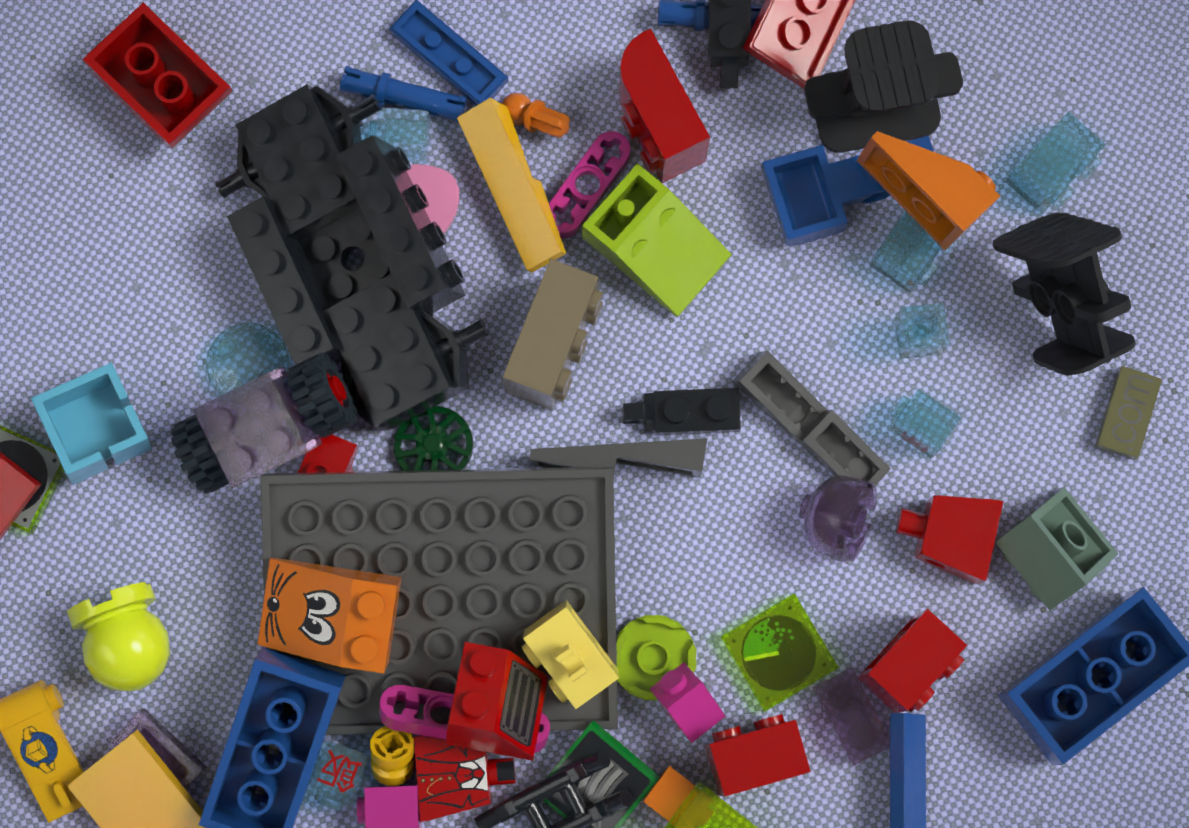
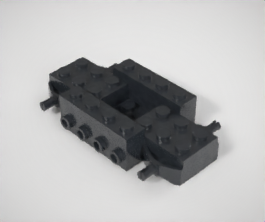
[215,84,489,431]

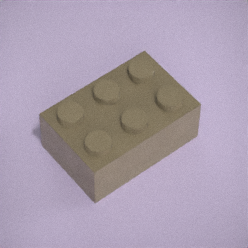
[502,258,604,411]

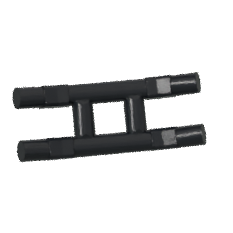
[473,751,633,828]

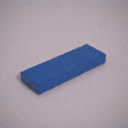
[389,0,509,106]
[890,713,926,828]

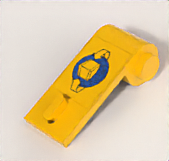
[0,680,84,823]

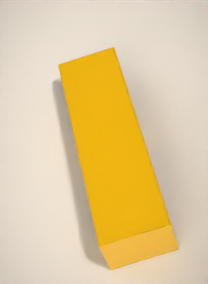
[457,98,566,273]

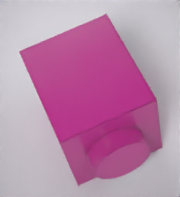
[650,662,726,743]
[357,785,422,828]

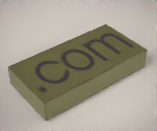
[1094,366,1162,460]

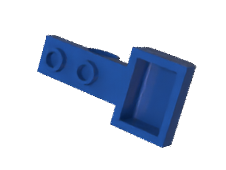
[761,135,934,246]

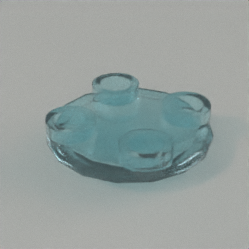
[205,322,290,405]

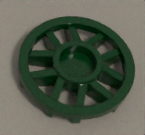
[394,406,474,471]

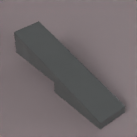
[732,351,891,499]
[529,438,708,480]

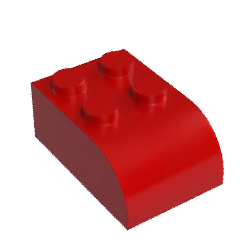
[82,2,233,149]
[619,28,710,183]

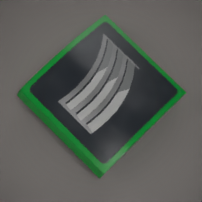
[543,720,660,828]

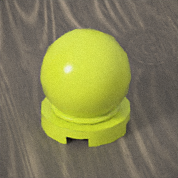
[67,582,171,691]

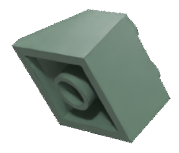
[995,487,1118,611]

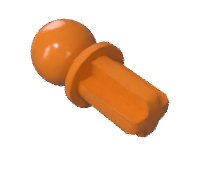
[501,93,570,138]

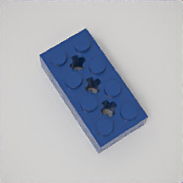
[997,587,1189,765]
[199,647,347,828]

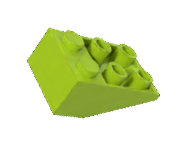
[582,163,732,318]

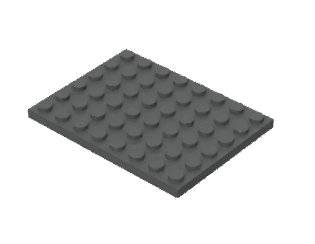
[260,467,618,735]

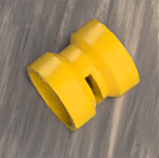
[370,726,414,786]

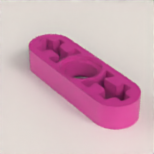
[549,131,630,238]

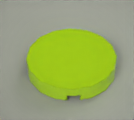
[616,615,696,701]

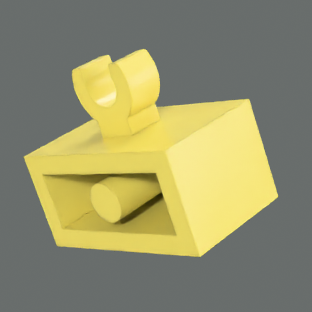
[522,599,619,709]

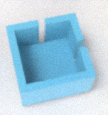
[31,362,152,485]

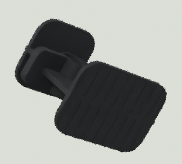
[804,20,963,153]
[993,212,1136,376]

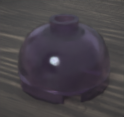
[799,475,877,564]

